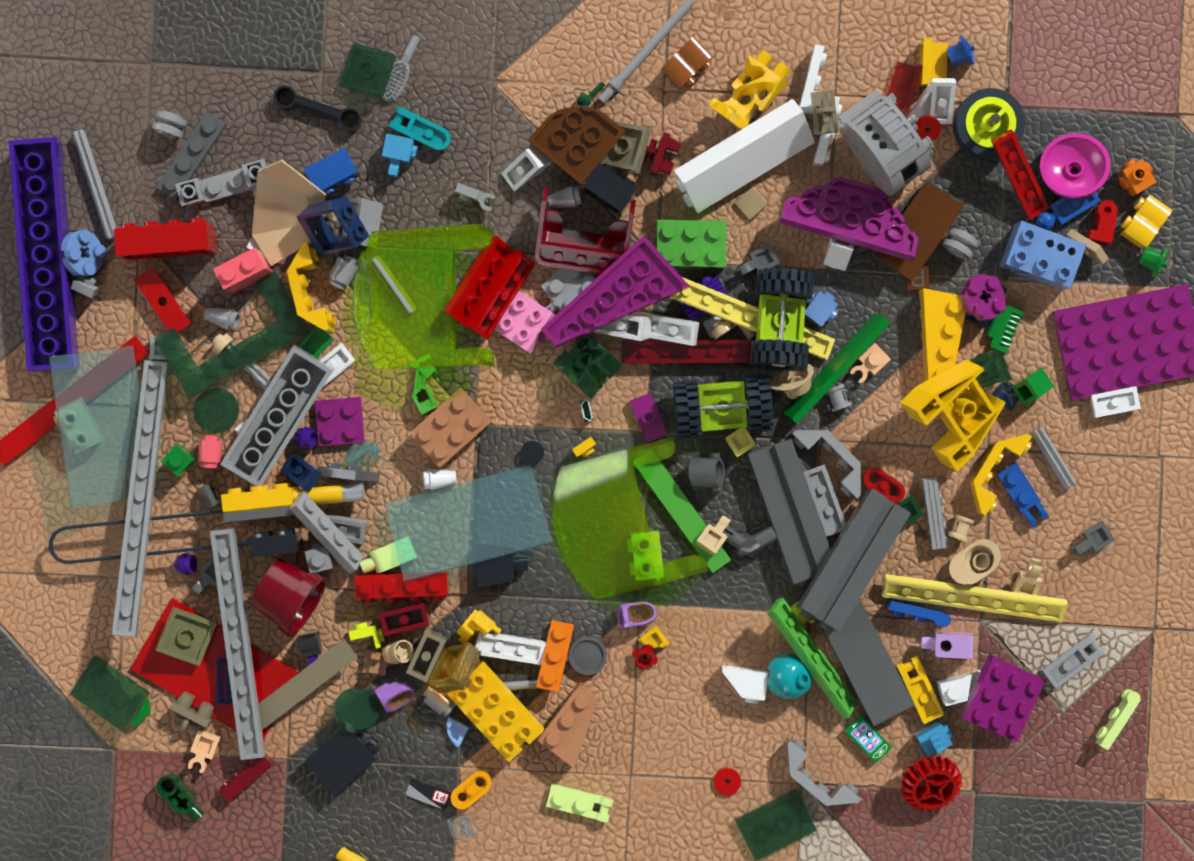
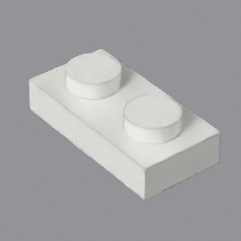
[1090,386,1141,418]

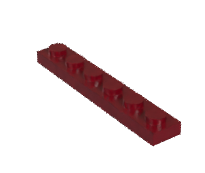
[621,340,753,364]

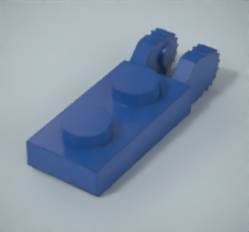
[996,462,1049,528]
[885,599,952,627]

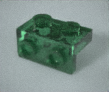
[970,349,1012,391]

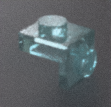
[345,440,382,465]

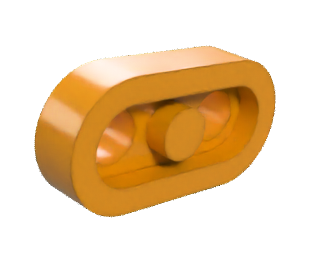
[451,770,492,809]

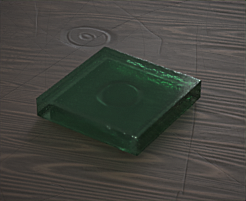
[339,42,396,99]

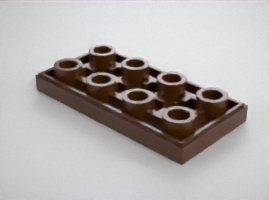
[874,180,964,282]

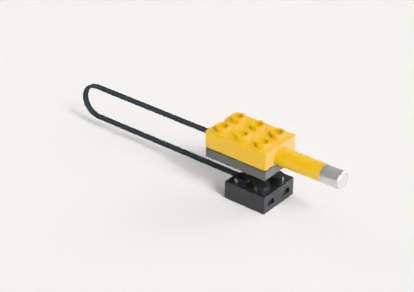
[48,483,365,564]

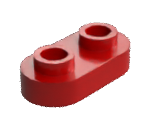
[862,467,905,503]

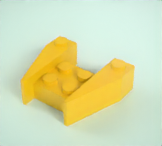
[900,360,1006,472]

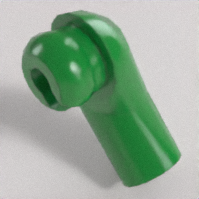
[128,693,151,728]

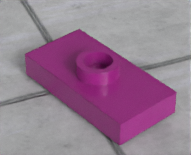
[630,393,667,443]

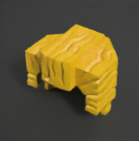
[456,610,502,651]

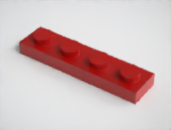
[991,129,1050,220]

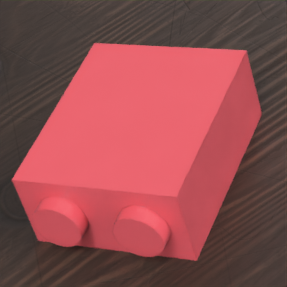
[213,248,273,294]

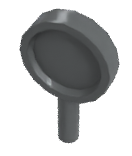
[566,636,607,675]

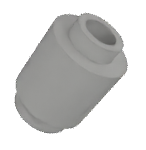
[328,254,359,290]
[422,684,456,717]

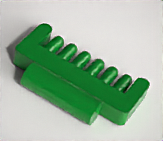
[985,305,1024,354]

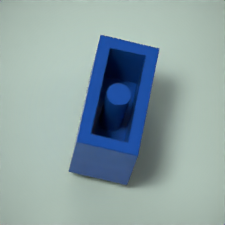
[304,148,359,196]

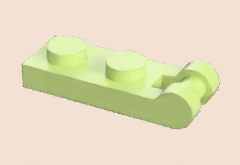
[1095,689,1141,750]
[546,783,614,823]

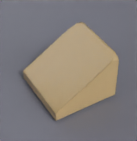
[735,187,768,220]

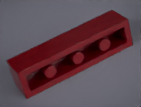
[219,753,274,803]

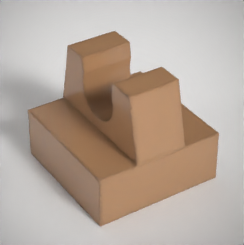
[363,649,388,676]

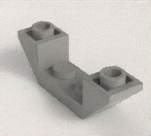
[175,159,266,207]
[790,430,861,499]
[785,738,861,806]

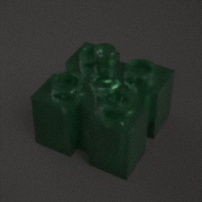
[553,333,622,399]

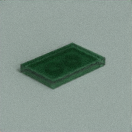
[70,655,150,732]
[735,788,817,861]

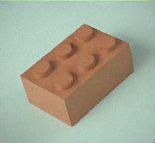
[409,387,492,468]

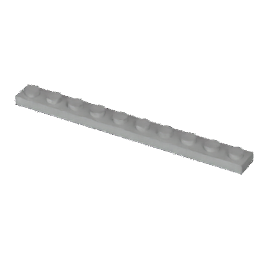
[210,528,265,760]

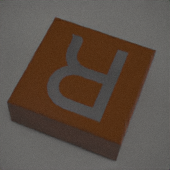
[906,266,930,291]

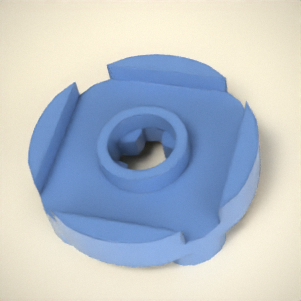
[61,229,106,276]

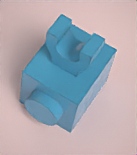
[382,134,418,178]
[914,722,953,758]

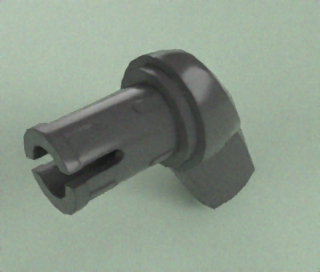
[723,525,778,556]

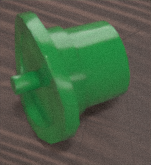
[1139,246,1168,278]

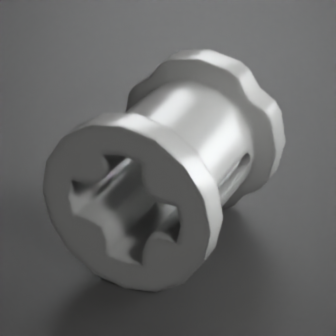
[826,384,852,412]

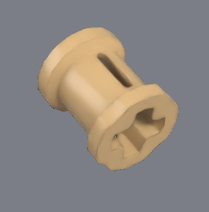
[948,514,974,542]

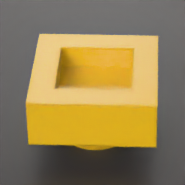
[572,437,596,458]

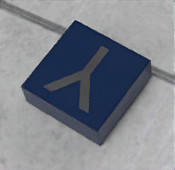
[993,379,1019,411]

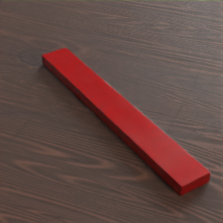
[0,335,150,466]

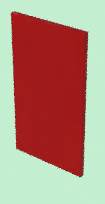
[130,598,300,740]

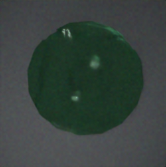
[193,387,240,433]
[333,688,380,733]

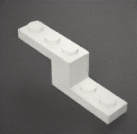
[799,44,842,167]
[592,311,699,346]

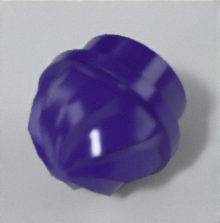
[294,427,317,450]
[174,553,197,575]

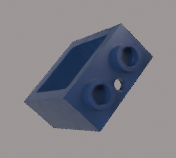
[297,197,370,256]

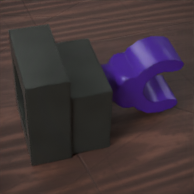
[297,631,322,665]

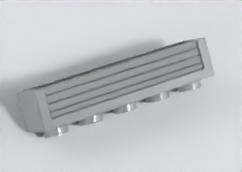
[921,477,948,550]

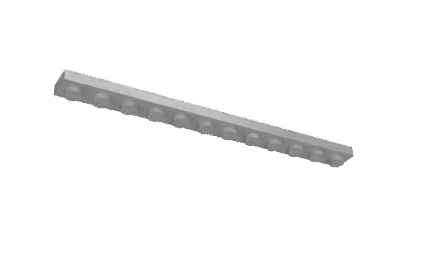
[112,360,169,637]

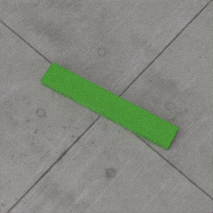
[633,449,731,573]
[767,597,858,719]

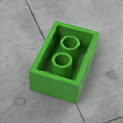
[656,220,726,269]

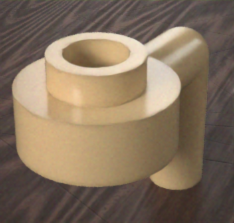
[710,319,755,340]
[204,333,234,380]

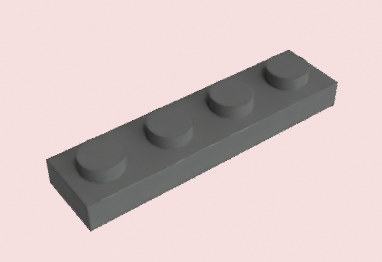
[157,111,227,200]

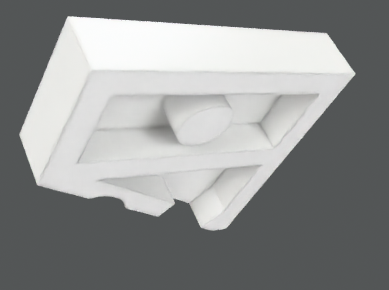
[907,78,956,124]

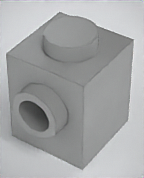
[305,543,336,574]

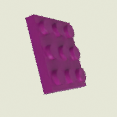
[960,654,1045,742]

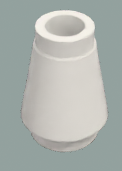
[423,468,456,491]

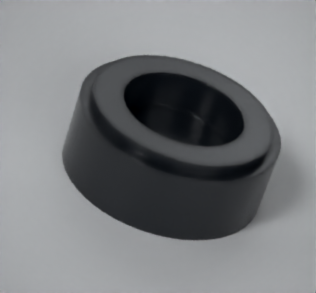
[521,441,544,464]

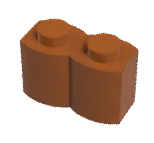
[661,36,713,90]

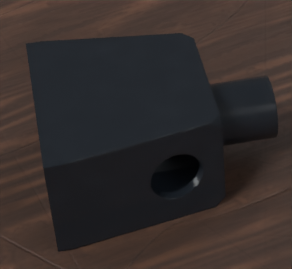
[476,543,528,588]

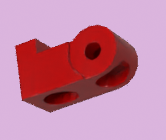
[1086,200,1118,246]

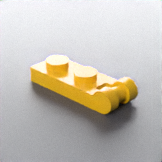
[896,656,944,724]

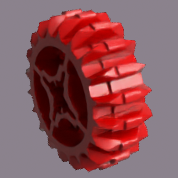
[900,754,963,813]

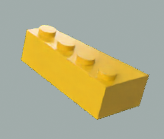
[919,288,966,382]

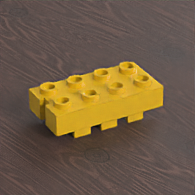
[447,661,545,762]

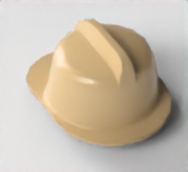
[770,364,814,399]
[949,539,1001,585]

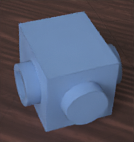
[805,291,838,328]

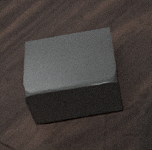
[196,484,220,511]

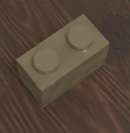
[406,629,448,682]

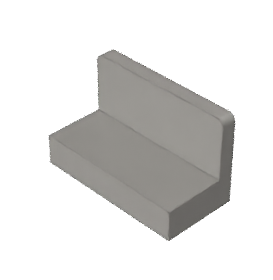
[342,198,383,248]

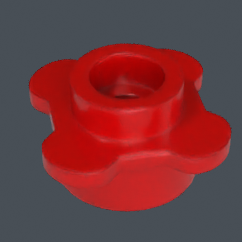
[632,644,658,669]

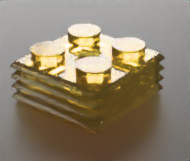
[427,643,481,693]

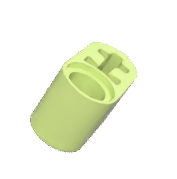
[360,537,417,574]

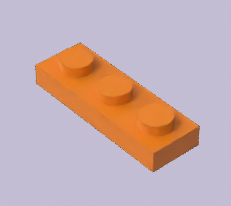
[536,620,574,693]

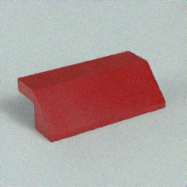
[444,234,535,340]

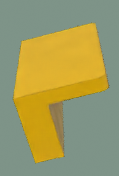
[918,38,948,88]

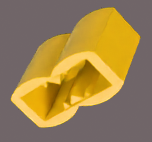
[1120,195,1172,250]

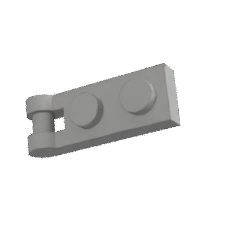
[1041,632,1106,689]

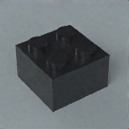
[583,163,637,217]

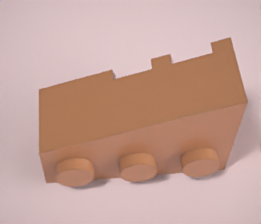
[537,682,598,768]

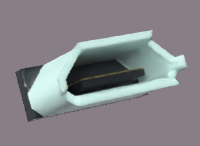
[580,399,593,422]

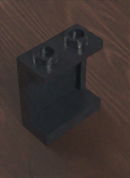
[305,722,378,796]

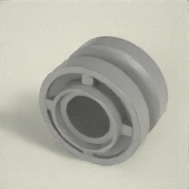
[151,110,188,139]
[942,228,980,260]

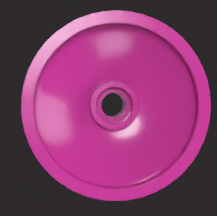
[1040,133,1111,199]

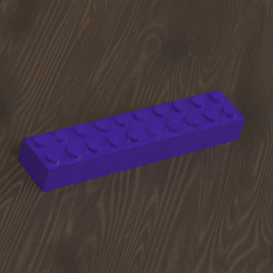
[9,137,80,372]

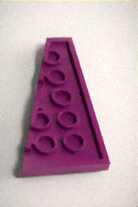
[541,236,691,347]

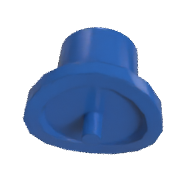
[946,35,975,67]

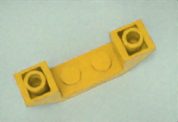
[287,242,336,334]
[969,434,1032,516]

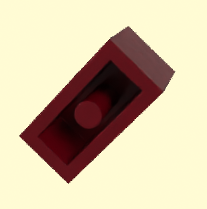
[379,601,431,636]

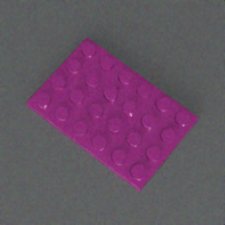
[1052,284,1194,401]

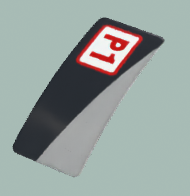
[406,778,452,810]

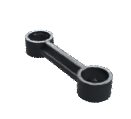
[273,85,363,133]

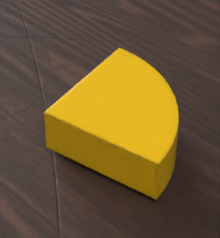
[638,625,670,648]

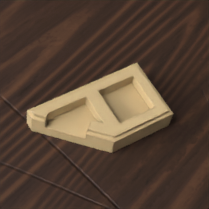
[1066,229,1109,264]

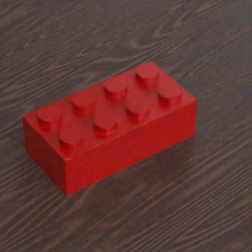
[114,218,217,260]

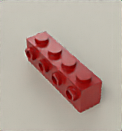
[355,571,450,603]

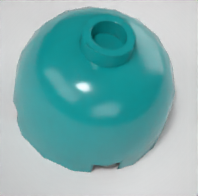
[766,653,813,700]

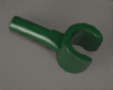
[577,82,605,106]

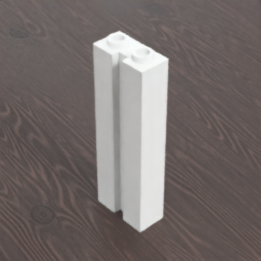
[674,99,815,213]

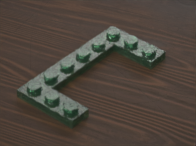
[154,271,310,399]

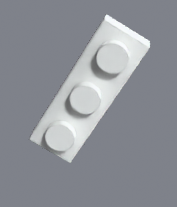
[474,631,546,665]

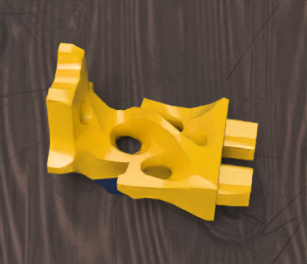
[708,50,791,130]

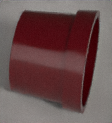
[251,559,327,638]

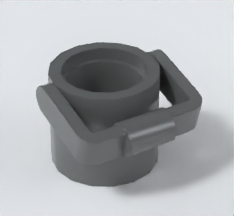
[689,452,725,491]

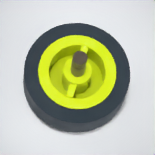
[953,88,1025,160]

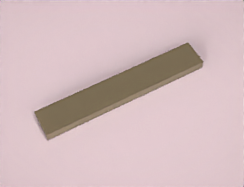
[258,639,358,730]

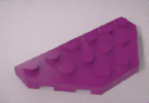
[779,176,919,262]

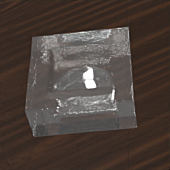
[446,814,475,841]

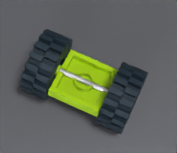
[750,268,814,371]
[673,374,773,439]

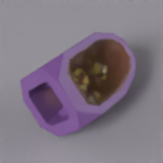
[617,601,658,630]
[374,681,416,712]

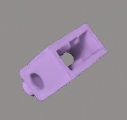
[922,631,973,659]

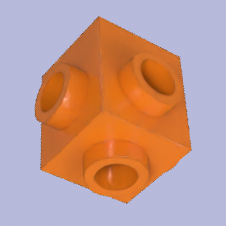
[1117,158,1157,197]

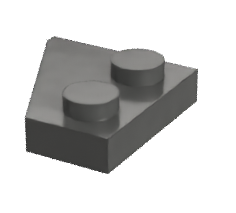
[317,463,380,482]

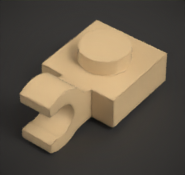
[695,515,731,557]
[1012,558,1043,595]

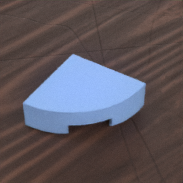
[446,716,470,748]

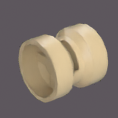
[382,640,414,664]

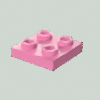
[494,291,555,354]

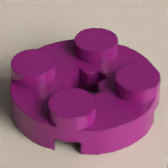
[961,274,1006,321]

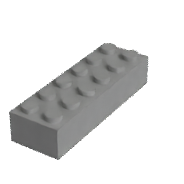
[220,345,334,486]

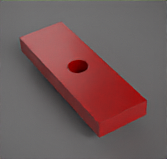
[134,267,193,337]

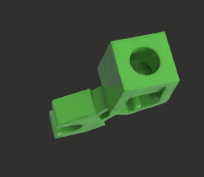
[411,354,438,416]

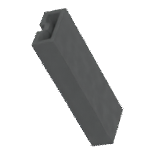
[747,439,831,587]
[796,489,911,633]
[817,599,915,726]

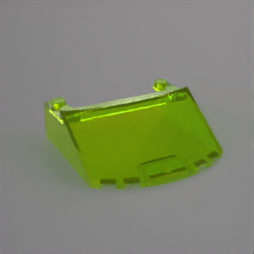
[353,224,495,369]
[553,437,708,599]

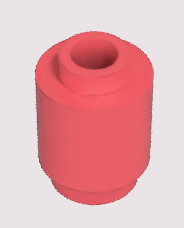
[198,435,222,468]

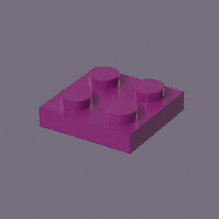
[315,397,365,446]

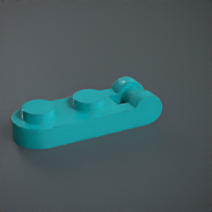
[388,106,451,151]

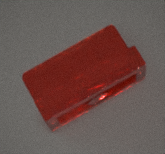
[886,62,922,113]

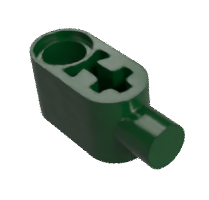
[156,773,204,822]

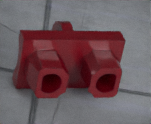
[644,132,681,176]

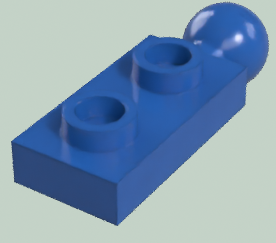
[1036,192,1101,230]

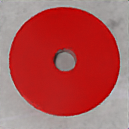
[915,115,941,141]
[713,768,741,796]

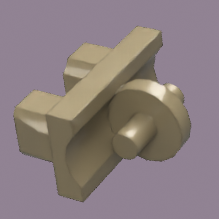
[810,90,838,135]
[170,691,215,733]

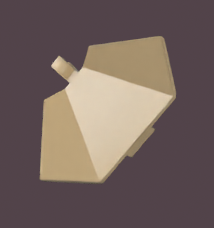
[252,160,338,266]

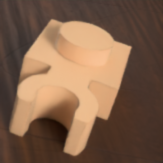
[849,343,891,383]
[188,729,221,773]

